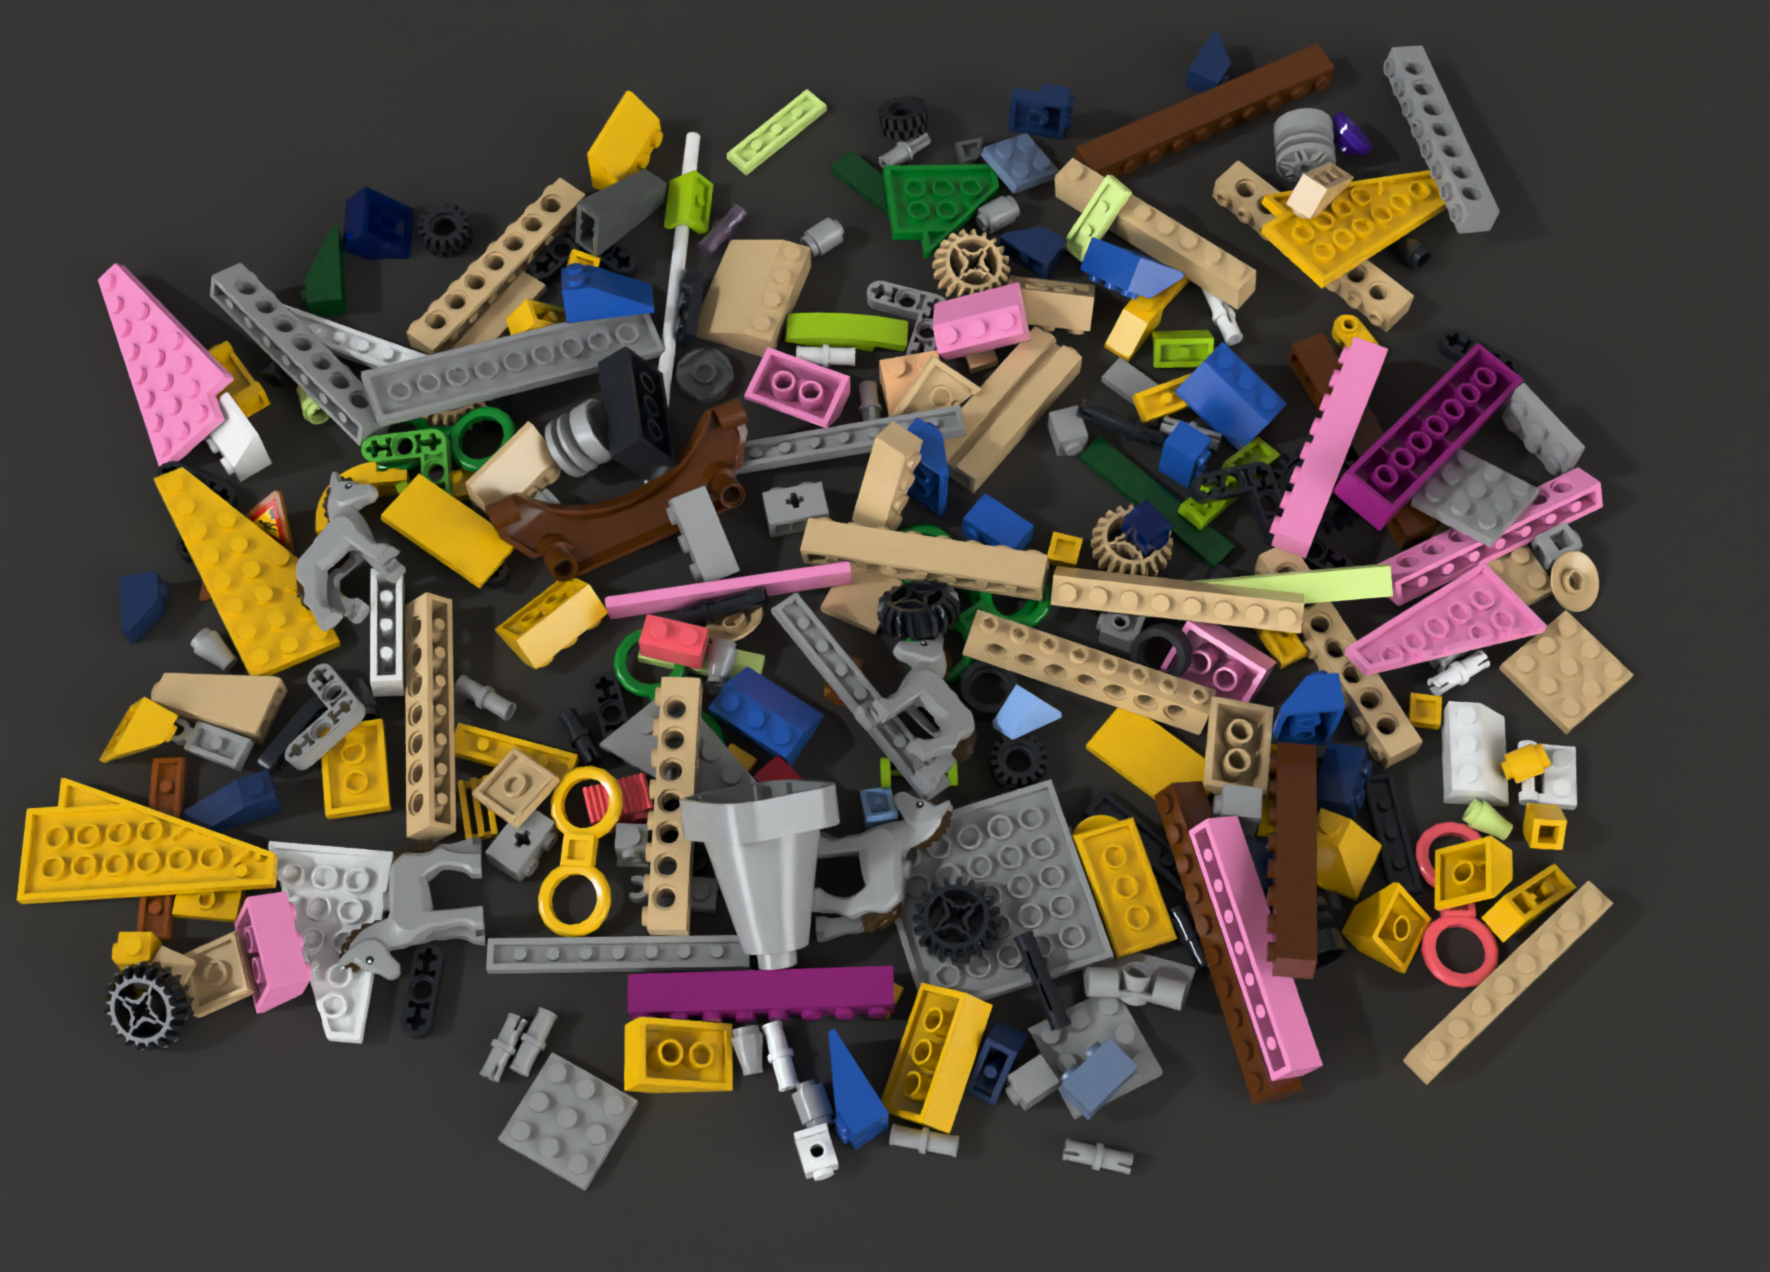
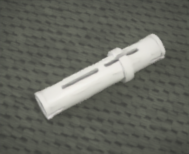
[1202,288,1243,346]

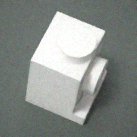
[794,1123,839,1181]

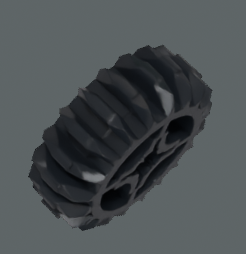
[877,579,961,641]
[912,876,1001,966]
[103,960,195,1051]

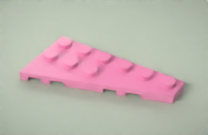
[1344,562,1547,676]

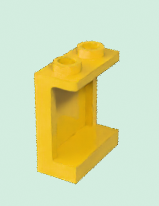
[208,341,270,418]

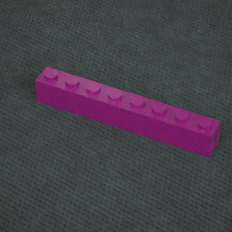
[628,966,895,1023]

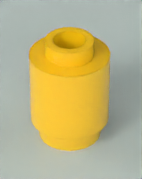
[1500,743,1551,784]

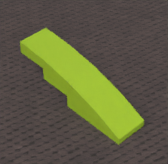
[785,312,908,352]
[1177,437,1281,530]

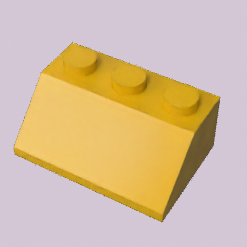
[587,90,663,190]
[495,578,608,669]

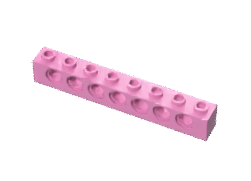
[1379,467,1603,606]

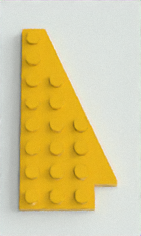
[1261,170,1447,288]
[154,467,348,676]
[17,778,278,904]

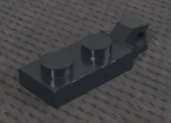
[673,267,704,349]

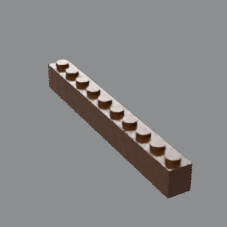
[1074,43,1335,178]
[1154,781,1303,1104]

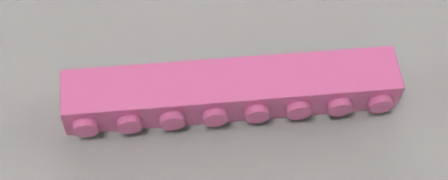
[1269,337,1388,559]
[1189,816,1323,1081]

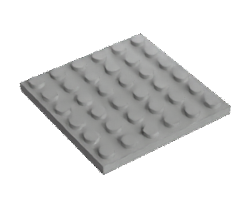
[895,779,1114,1001]

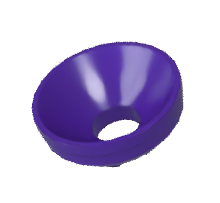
[1332,111,1374,156]

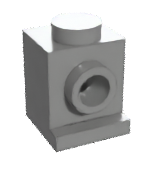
[1529,522,1583,573]
[1096,612,1146,653]
[614,823,652,868]

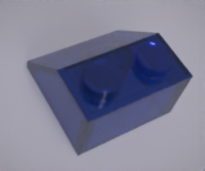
[342,186,414,260]

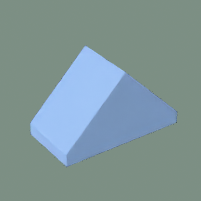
[993,684,1062,740]
[859,788,898,831]

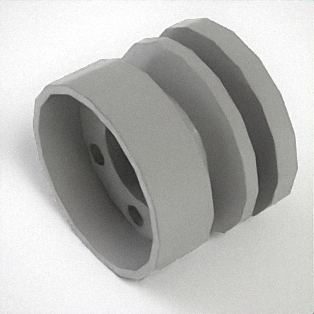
[1273,108,1336,183]
[545,399,613,478]

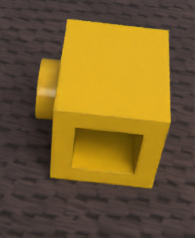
[1522,803,1567,850]
[112,932,162,971]

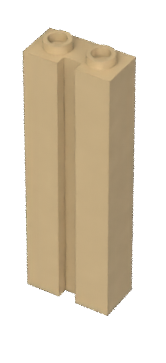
[943,326,1082,494]

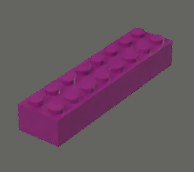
[1332,343,1524,531]

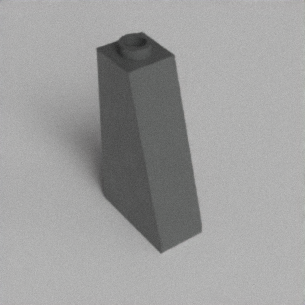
[575,169,667,258]

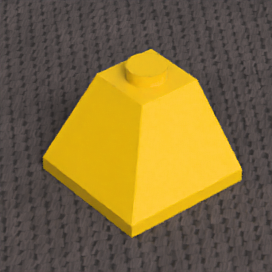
[99,697,178,763]
[1317,808,1382,901]
[1435,836,1513,911]
[1341,882,1432,973]

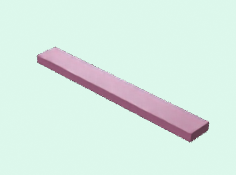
[605,561,853,619]

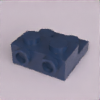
[1008,83,1076,140]

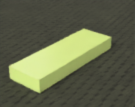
[1065,175,1132,263]

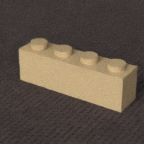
[852,421,923,531]

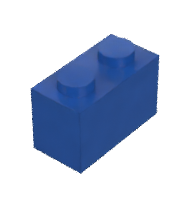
[1158,420,1212,489]
[962,493,1034,551]

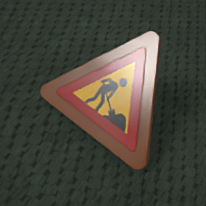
[244,489,295,553]

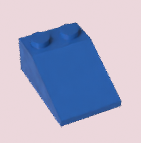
[561,263,655,323]
[828,1029,889,1150]

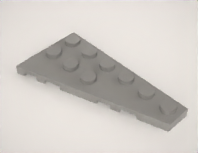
[599,700,756,794]

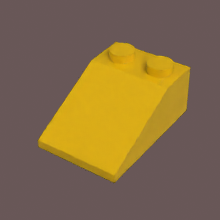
[624,1017,733,1093]

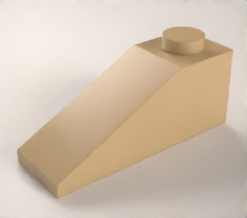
[1286,162,1354,219]

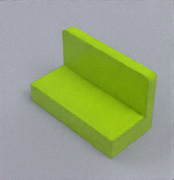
[664,170,713,235]
[1151,330,1214,368]

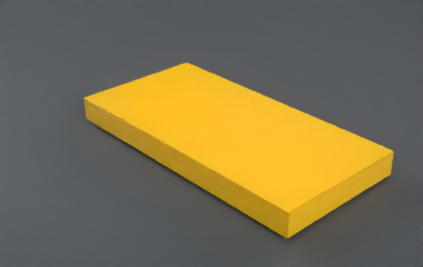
[381,474,515,589]
[1086,708,1211,800]
[1072,817,1178,960]

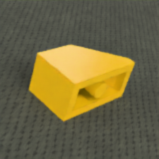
[1104,295,1164,362]
[506,299,567,335]

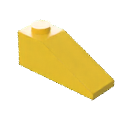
[1482,863,1577,943]

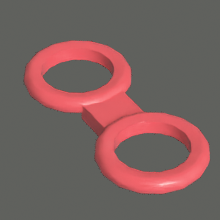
[1415,821,1499,988]

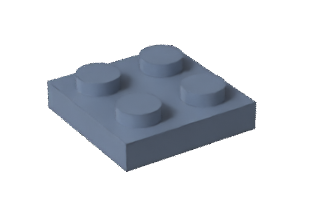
[981,133,1059,194]

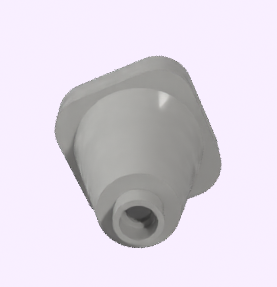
[679,779,840,970]

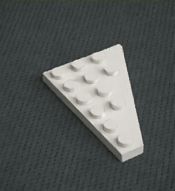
[268,841,395,1044]

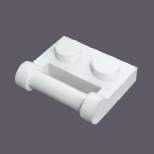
[1518,740,1577,810]

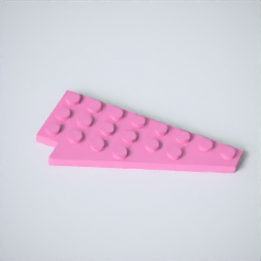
[98,263,234,467]

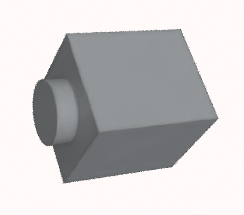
[1047,405,1088,457]
[1005,1054,1060,1111]

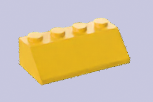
[881,983,993,1134]

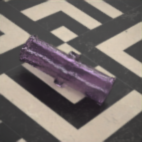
[697,204,747,257]

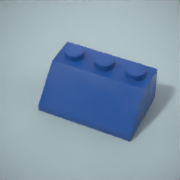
[1080,237,1184,300]
[1174,342,1287,452]
[906,417,949,518]
[708,666,825,767]
[1271,671,1345,746]

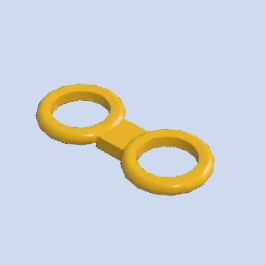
[538,766,623,937]

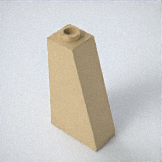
[151,673,288,745]

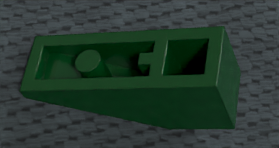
[301,226,347,317]

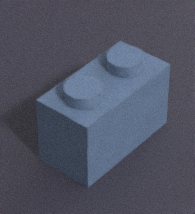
[1059,1038,1138,1120]

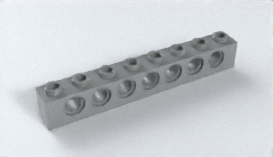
[1383,45,1500,234]
[210,262,389,447]

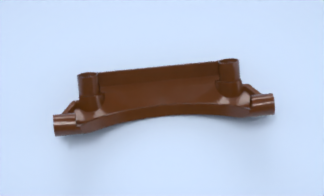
[485,397,748,582]

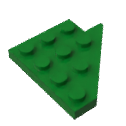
[883,164,999,259]

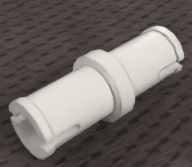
[796,344,855,368]
[1427,650,1490,696]
[761,1021,800,1091]

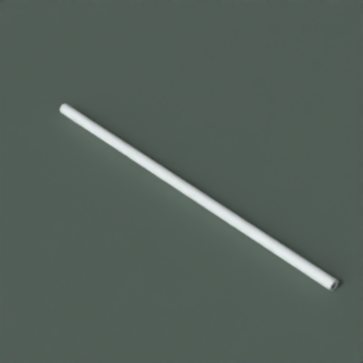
[644,132,700,484]

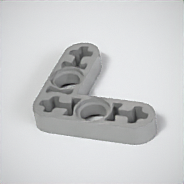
[867,281,946,356]
[285,663,366,770]

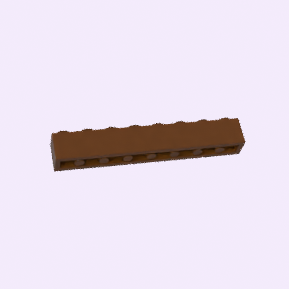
[1287,332,1438,550]
[1266,742,1317,979]

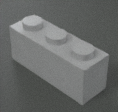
[666,485,740,583]

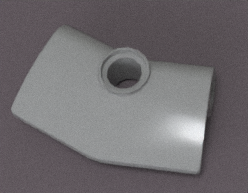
[1082,953,1196,1011]

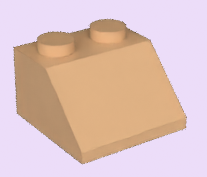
[879,350,940,417]

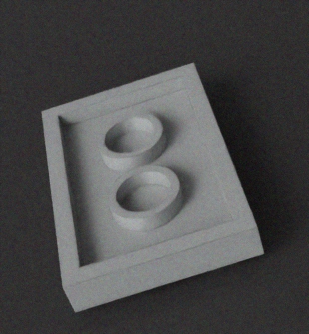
[1501,383,1585,477]

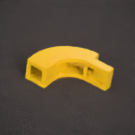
[316,461,411,535]

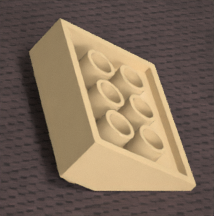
[695,240,811,357]

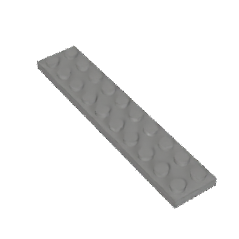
[361,313,665,428]

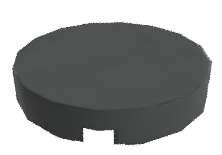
[676,348,734,404]

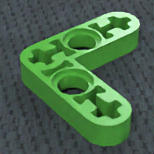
[361,429,454,497]

